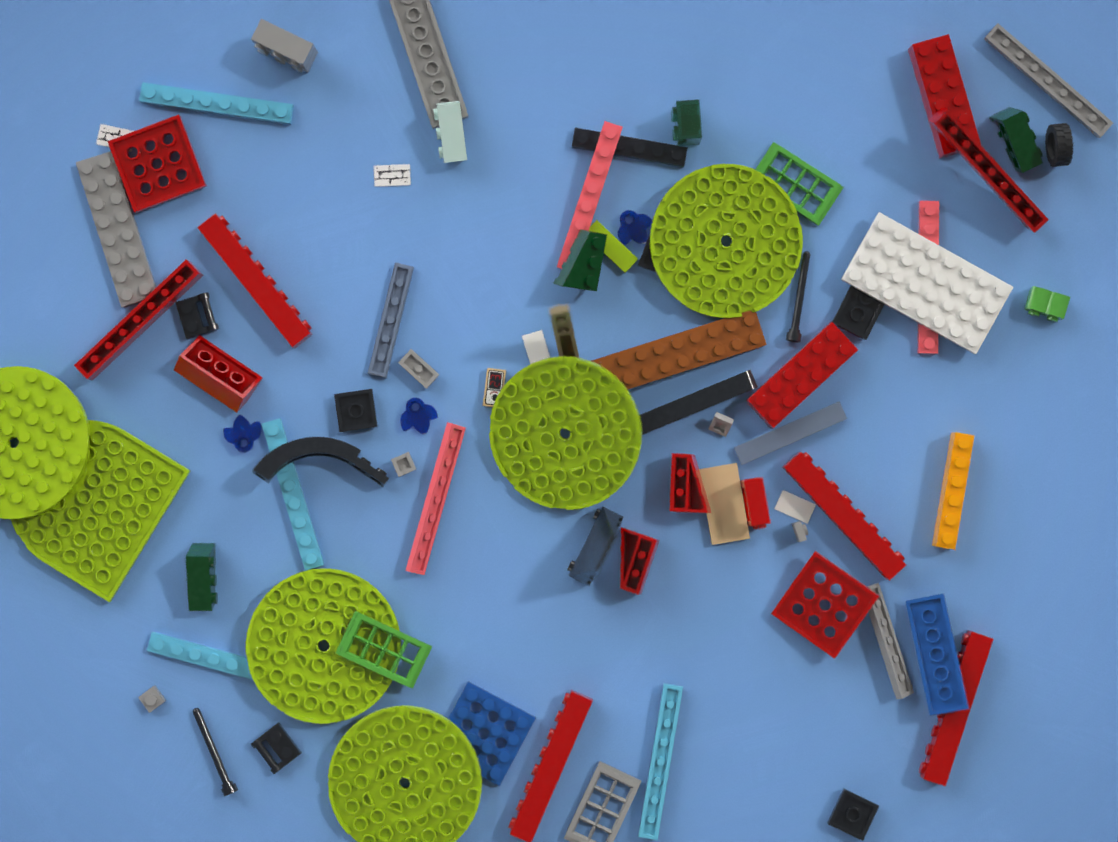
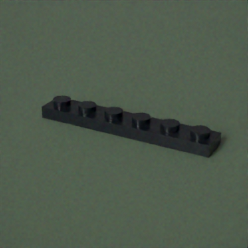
[572,127,688,167]

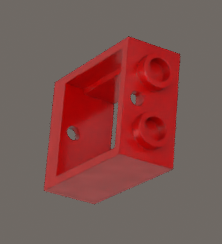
[740,477,771,529]

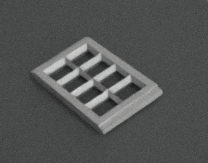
[564,761,641,842]

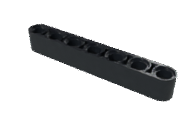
[639,369,758,435]

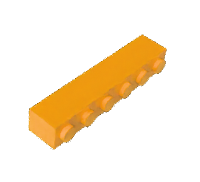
[932,432,975,550]

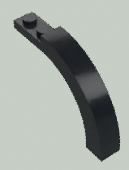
[252,437,389,487]

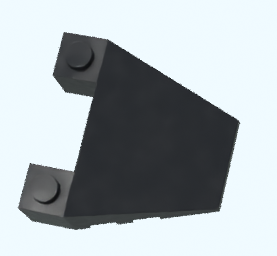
[567,507,624,586]

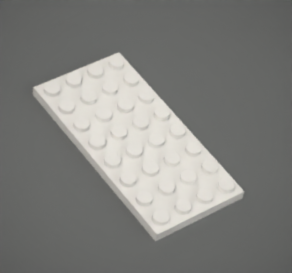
[841,212,1013,354]

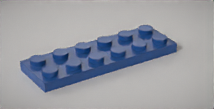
[905,593,969,716]

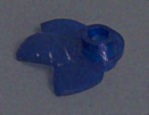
[618,210,652,246]
[400,398,438,434]
[223,415,262,453]

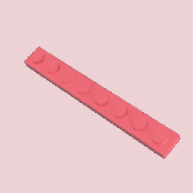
[557,121,623,269]
[918,201,939,354]
[405,422,466,575]

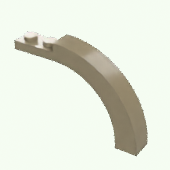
[549,304,579,358]

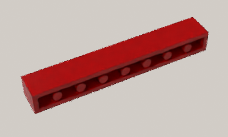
[928,107,1049,233]
[197,213,313,348]
[74,259,204,381]
[782,451,906,581]
[919,630,993,786]
[508,689,593,842]

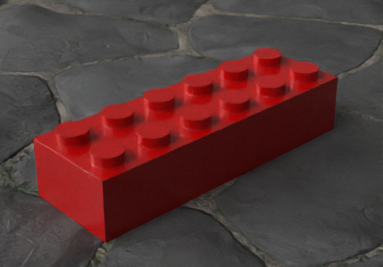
[908,34,981,158]
[745,322,858,429]

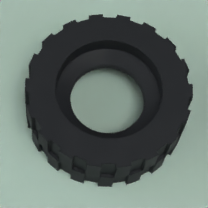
[1045,123,1073,167]

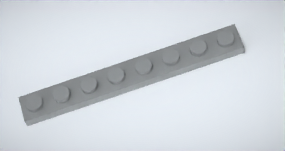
[984,23,1113,138]

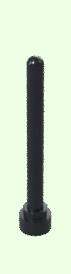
[785,251,810,343]
[193,708,238,796]

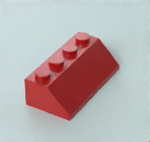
[174,335,263,413]

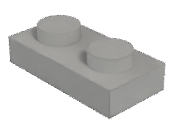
[398,349,439,389]

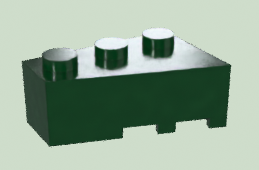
[989,107,1043,173]
[553,229,607,292]
[185,543,218,611]

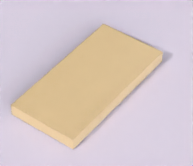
[699,463,750,545]

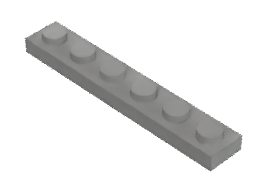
[867,583,914,700]

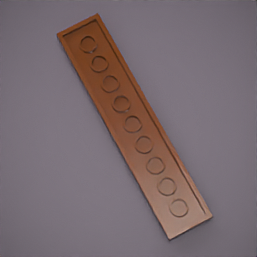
[591,311,767,390]

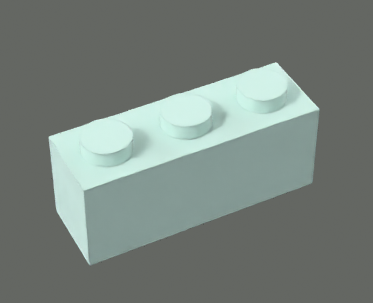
[433,101,467,163]

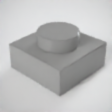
[709,412,734,437]
[391,452,417,477]
[791,521,808,542]
[138,686,166,713]

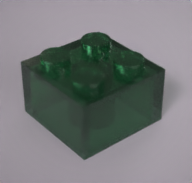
[671,99,702,146]

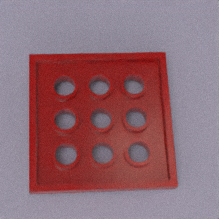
[108,114,207,213]
[771,551,880,659]

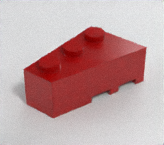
[670,453,711,513]
[620,527,660,595]

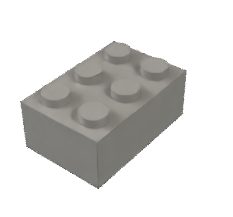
[251,19,318,73]

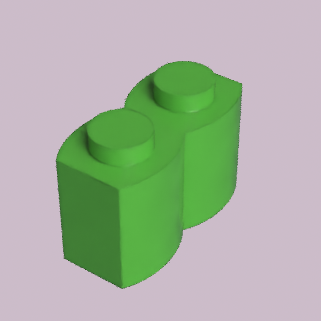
[1024,286,1070,322]

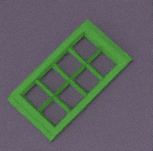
[755,142,844,226]
[336,611,432,689]

